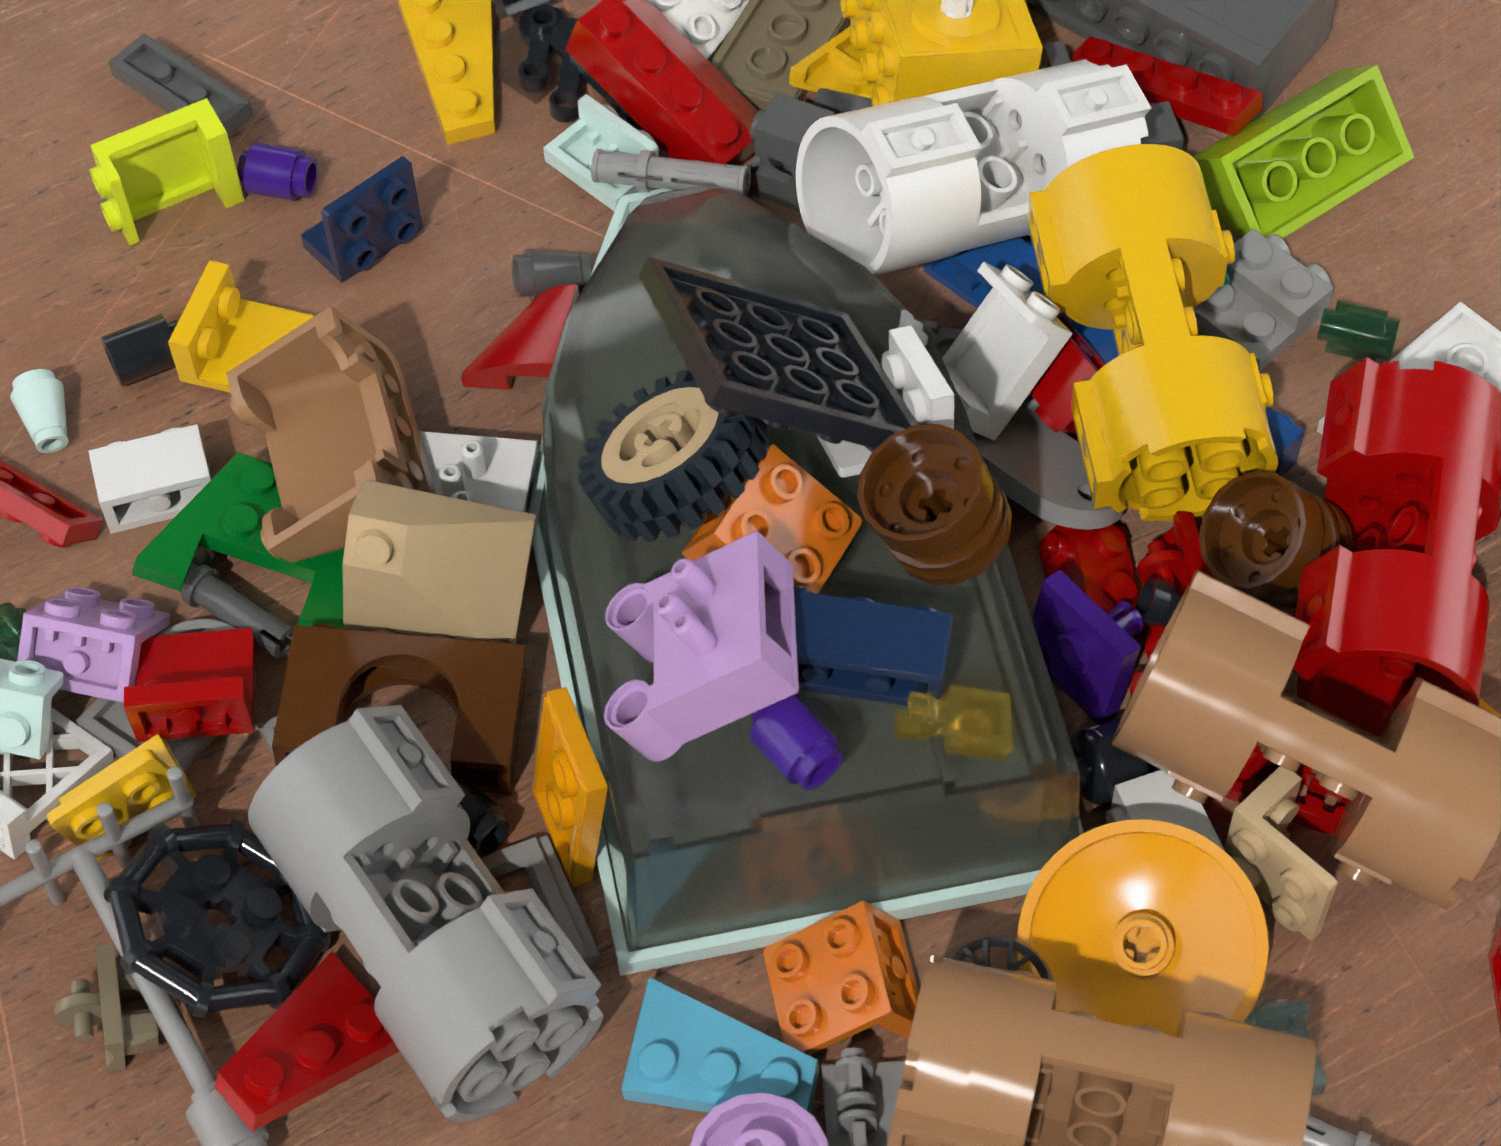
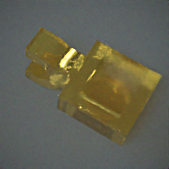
[894,685,1013,761]

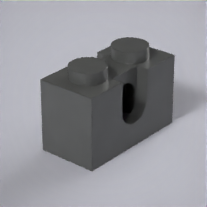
[750,92,834,212]

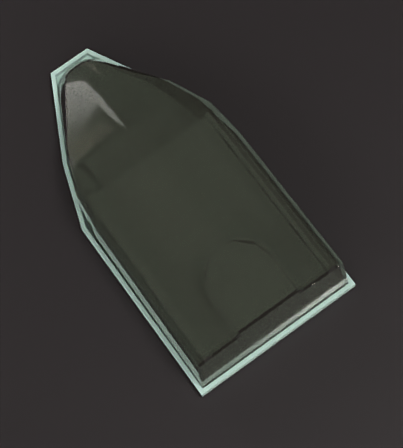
[528,186,1084,976]

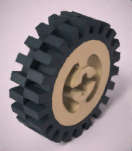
[577,370,769,542]

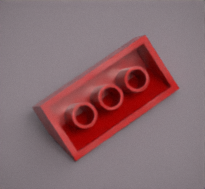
[565,0,758,166]

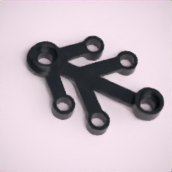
[518,5,646,132]

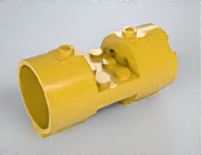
[1028,144,1278,521]

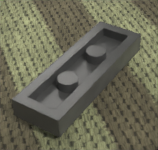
[108,33,253,136]

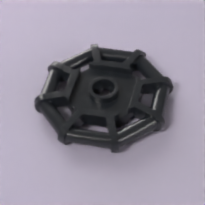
[104,818,331,1018]

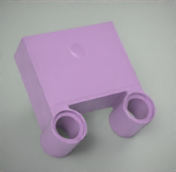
[604,531,799,762]

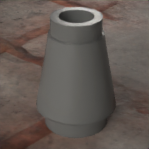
[512,249,592,301]

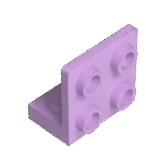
[17,587,171,703]

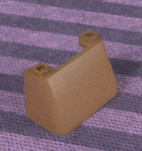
[226,306,436,563]

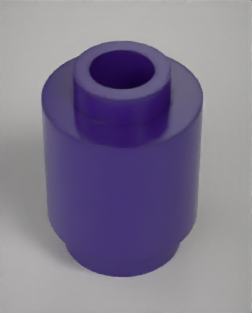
[237,142,318,201]
[749,696,843,791]

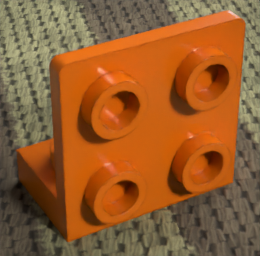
[681,443,862,594]
[763,900,919,1055]

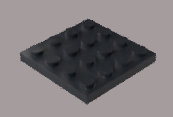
[639,256,919,452]

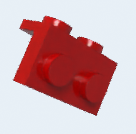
[1039,524,1139,617]

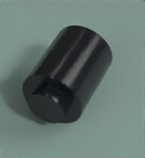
[101,314,178,387]

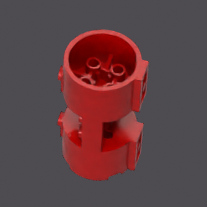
[1293,357,1501,736]

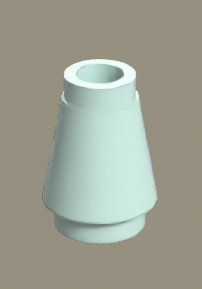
[10,369,69,453]

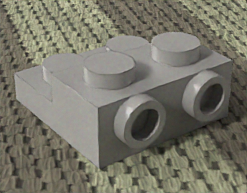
[1193,229,1334,372]

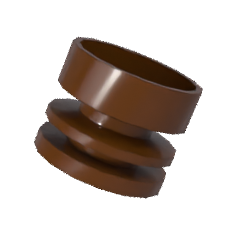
[857,424,1012,585]
[1199,471,1355,611]

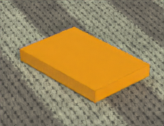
[532,687,608,887]

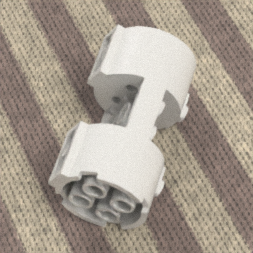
[796,59,1151,280]

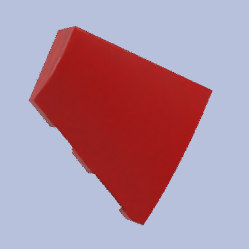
[461,284,581,389]

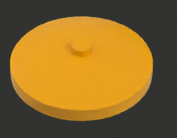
[1017,819,1269,1037]

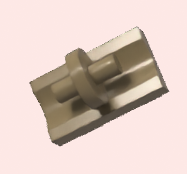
[54,943,159,1072]

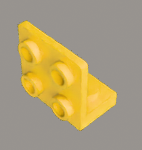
[168,260,314,393]
[46,734,197,860]

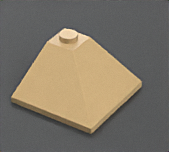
[343,479,537,644]

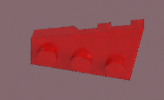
[215,951,400,1132]

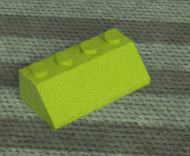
[1193,64,1415,239]

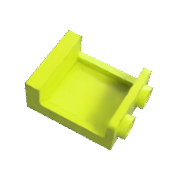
[89,98,245,246]

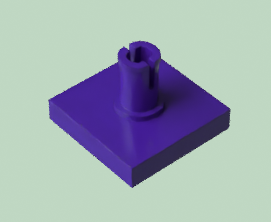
[1025,570,1143,725]

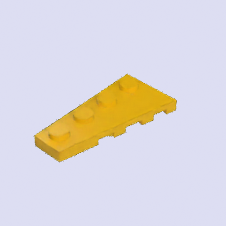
[397,0,496,145]

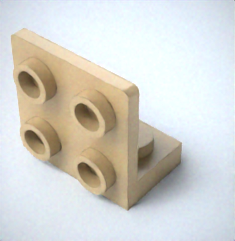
[1224,766,1337,941]

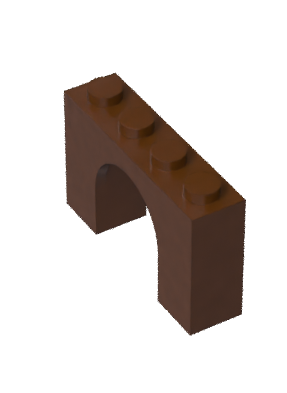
[272,624,527,795]

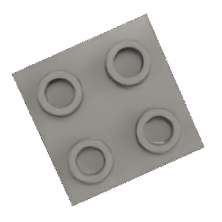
[822,1047,905,1146]

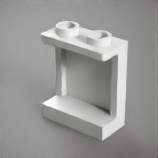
[930,262,1073,441]

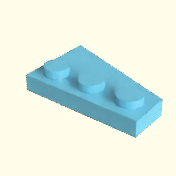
[621,977,819,1114]

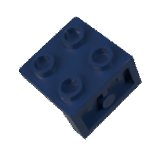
[301,156,423,283]

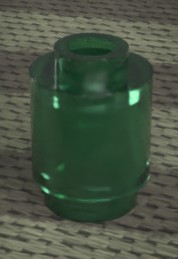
[1317,300,1400,362]

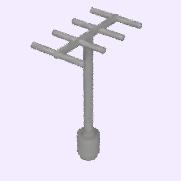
[0,766,270,1146]

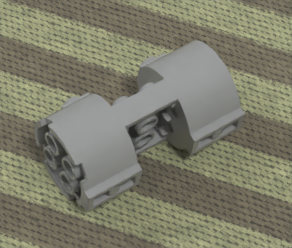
[248,705,603,1122]

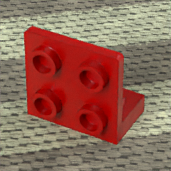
[123,628,255,743]

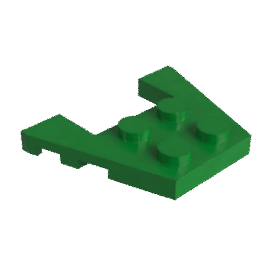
[132,452,345,629]

